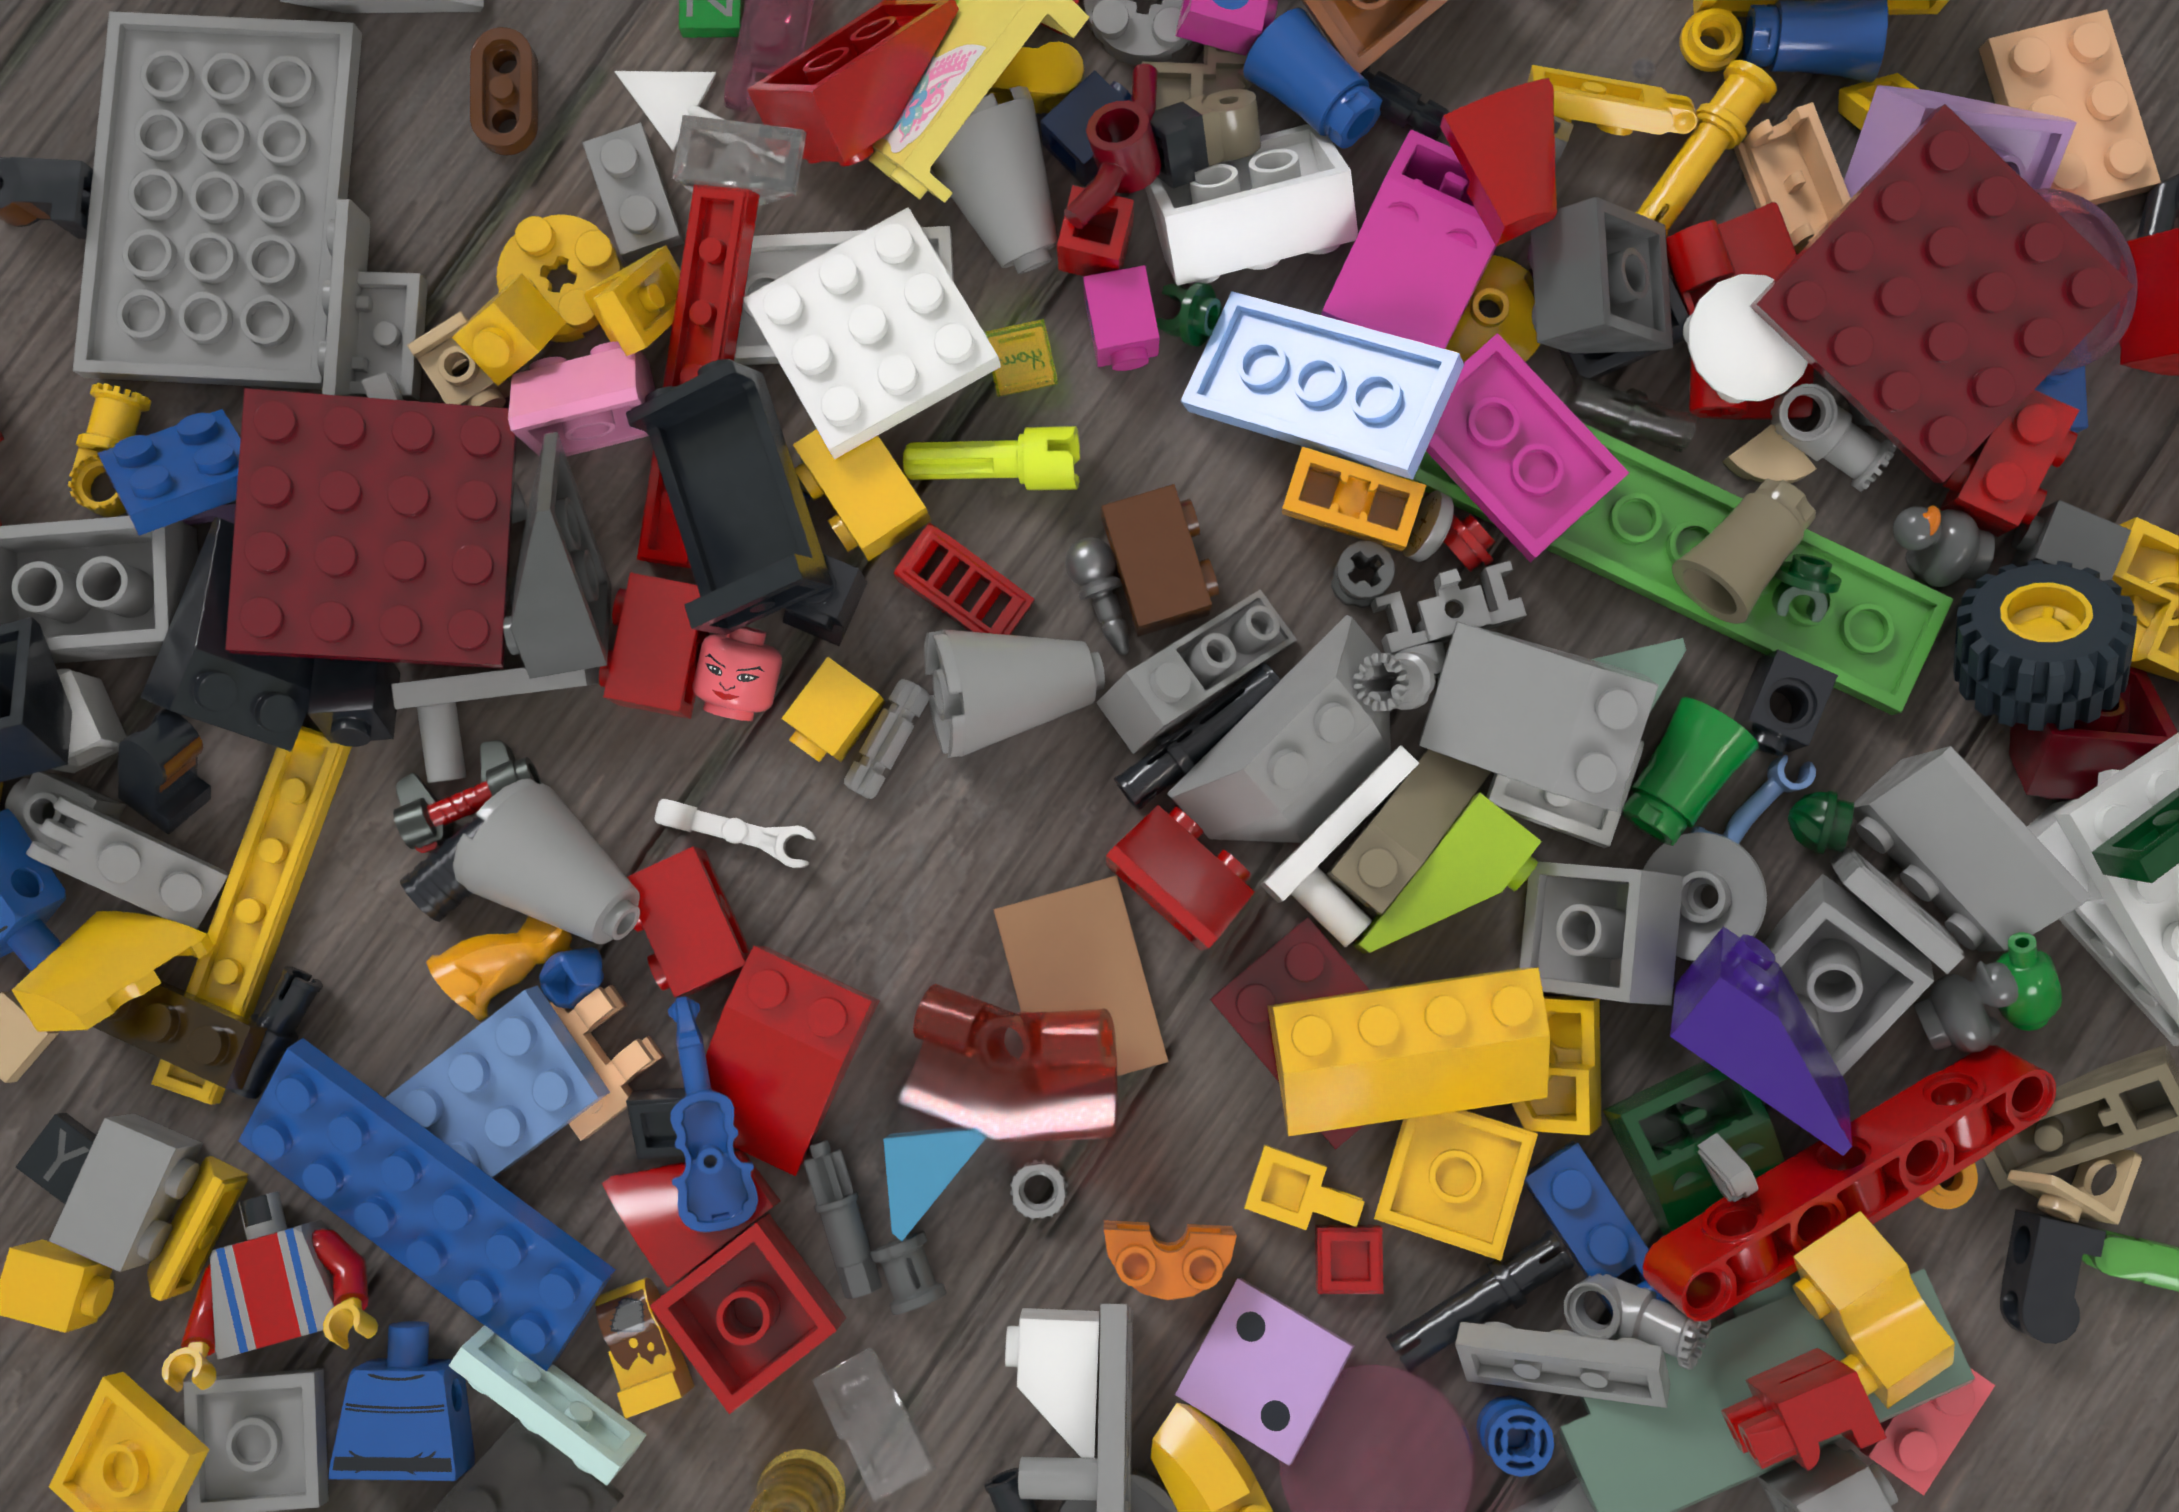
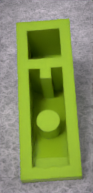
[1352,793,1542,953]

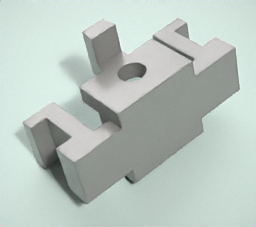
[1371,561,1527,654]

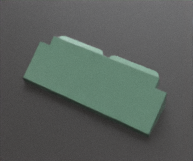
[1559,1269,1975,1512]

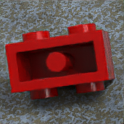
[1939,390,2080,537]

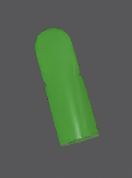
[2082,1228,2179,1292]

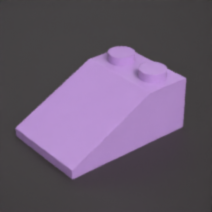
[1844,85,2077,200]

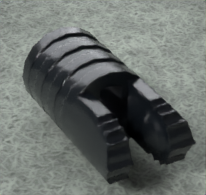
[400,817,484,922]

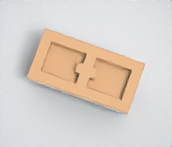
[1734,102,1851,254]

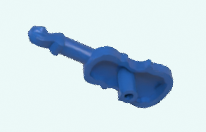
[668,996,758,1232]

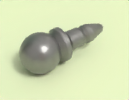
[1065,538,1129,655]

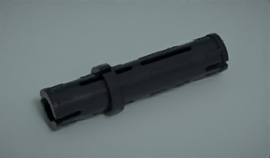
[1114,663,1281,811]
[1386,1230,1574,1373]

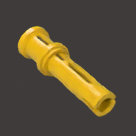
[1635,60,1777,236]

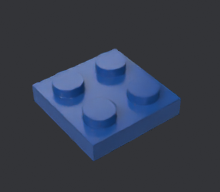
[97,409,241,536]

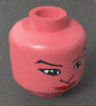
[692,626,782,721]

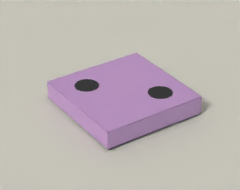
[1175,1278,1355,1466]

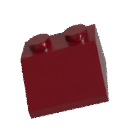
[2009,666,2178,799]

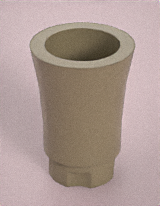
[1672,478,1816,624]

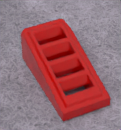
[893,523,1035,635]

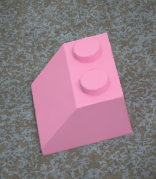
[508,342,655,457]

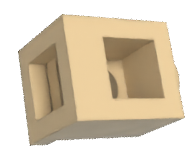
[407,311,511,408]

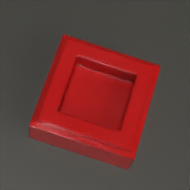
[1315,1225,1383,1294]

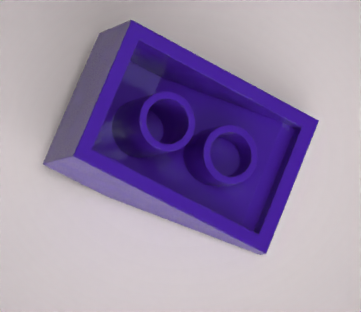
[1670,926,1852,1156]

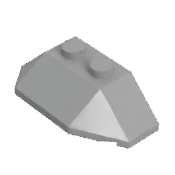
[1167,615,1391,843]

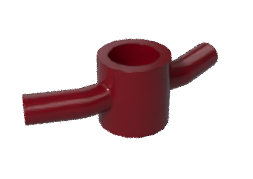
[1064,63,1162,229]

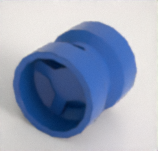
[1476,1395,1555,1477]

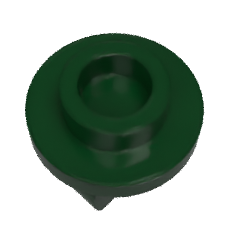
[1156,282,1222,347]
[1772,554,1842,623]

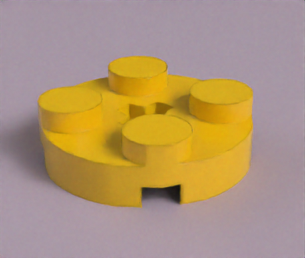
[496,214,624,342]

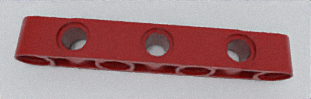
[1642,1045,2056,1321]

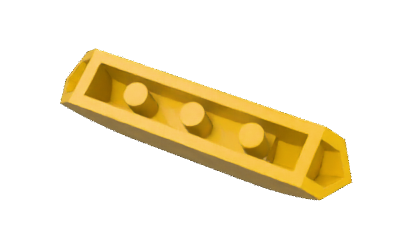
[1150,1403,1273,1512]

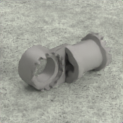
[1771,384,1896,492]
[1353,642,1446,711]
[1564,1273,1711,1370]

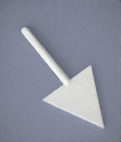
[614,71,797,166]

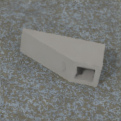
[1096,590,1297,754]

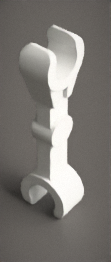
[654,799,816,868]

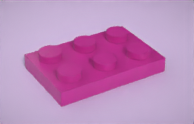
[1426,333,1629,563]

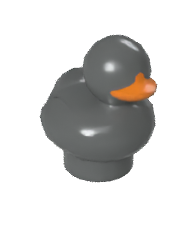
[1893,506,1995,587]

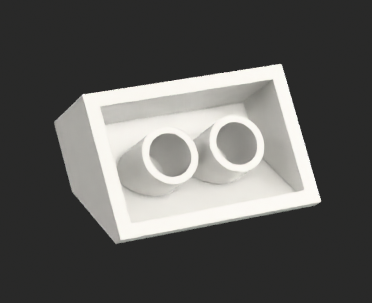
[1145,124,1358,286]

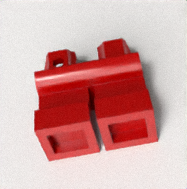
[1721,1347,1887,1471]

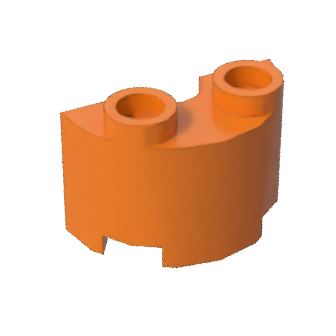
[1104,1220,1237,1300]

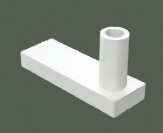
[1260,745,1419,947]

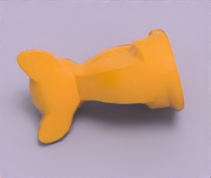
[426,916,572,1022]

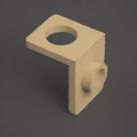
[2007,1149,2142,1225]

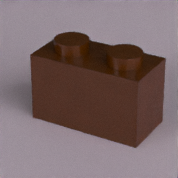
[1101,484,1219,637]

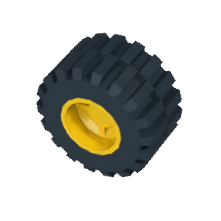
[1953,560,2137,731]

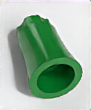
[1622,697,1759,846]

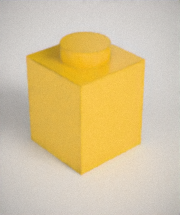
[452,274,566,386]
[781,657,886,762]
[0,1239,114,1333]

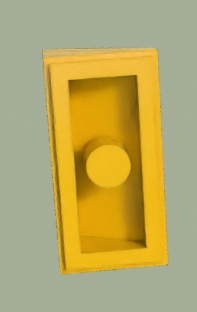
[147,1156,248,1301]

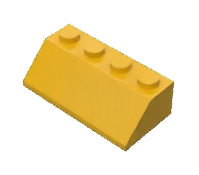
[1267,967,1550,1136]

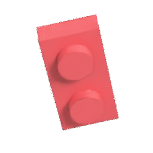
[1859,1368,1995,1496]

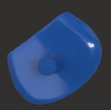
[539,947,604,1009]

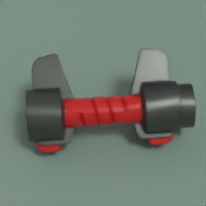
[393,740,541,853]

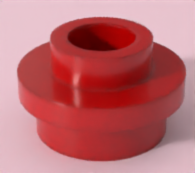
[1443,514,1495,572]

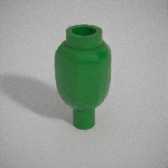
[1996,932,2062,1031]

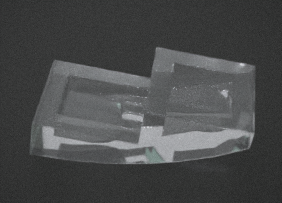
[812,1348,936,1502]

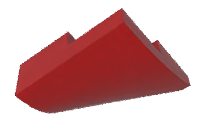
[1440,78,1557,247]
[602,1150,781,1288]

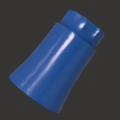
[1743,0,1888,83]
[1243,8,1383,149]

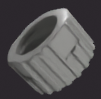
[1010,1159,1068,1220]

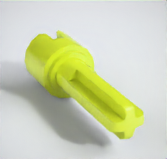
[903,426,1080,490]

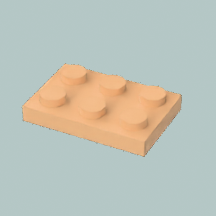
[1979,9,2161,214]

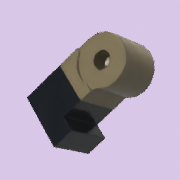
[1150,89,1262,189]

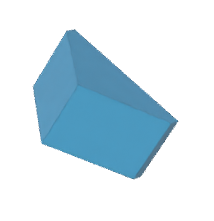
[883,1125,989,1241]

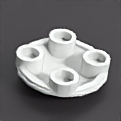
[1683,274,1808,403]

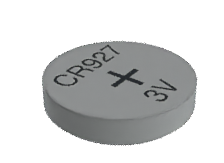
[1403,490,1454,562]

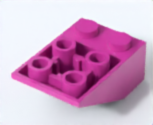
[1321,130,1496,349]

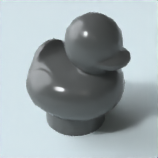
[1913,961,2019,1053]

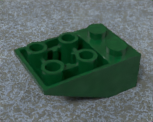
[1602,1061,1784,1236]

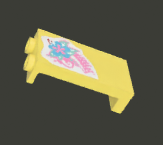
[869,0,1089,203]

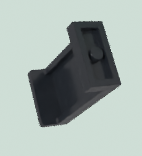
[626,359,833,635]

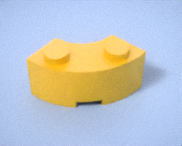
[1793,1211,1955,1409]

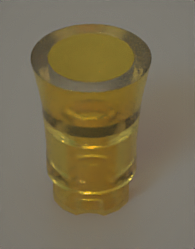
[749,1449,846,1512]

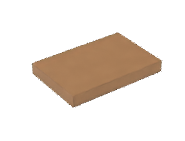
[993,875,1168,1096]

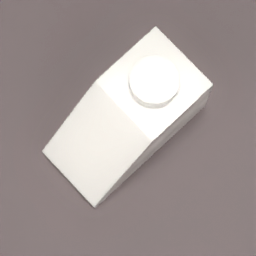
[1005,1308,1099,1458]

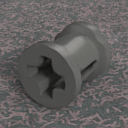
[1331,541,1395,608]
[870,1231,947,1315]

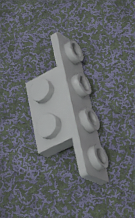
[317,199,428,402]

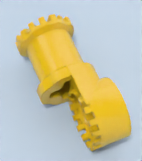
[68,383,152,517]

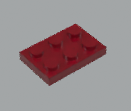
[1209,917,1369,1150]

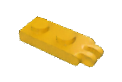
[1527,65,1697,136]

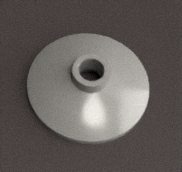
[1643,832,1767,961]

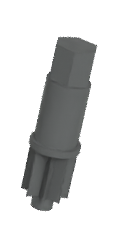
[804,1140,882,1299]

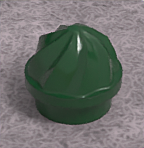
[1788,791,1854,855]

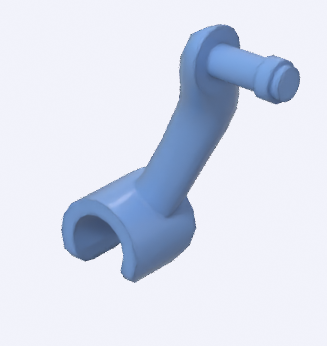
[1691,755,1816,844]

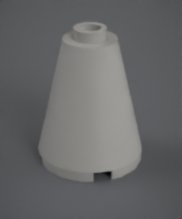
[931,86,1058,275]
[924,629,1105,758]
[453,779,640,944]

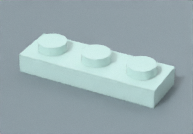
[449,1325,647,1486]

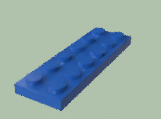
[238,1038,616,1372]

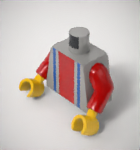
[162,1191,378,1393]

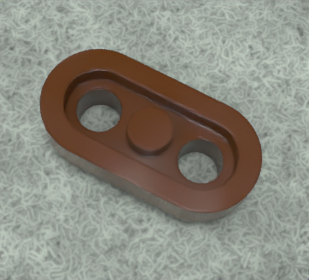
[470,27,538,156]

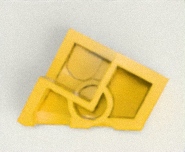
[2112,517,2179,682]
[12,911,214,1032]
[1512,996,1602,1135]

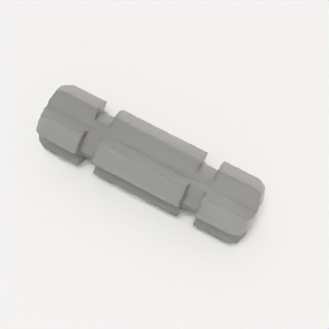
[844,679,929,799]

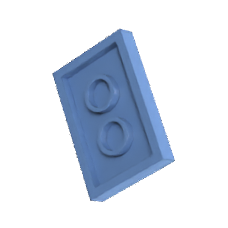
[385,985,610,1179]

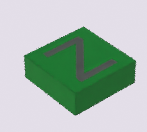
[679,0,744,38]

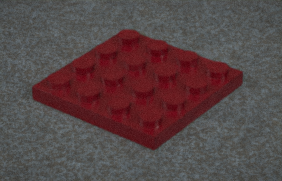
[1750,104,2134,483]
[225,388,517,668]

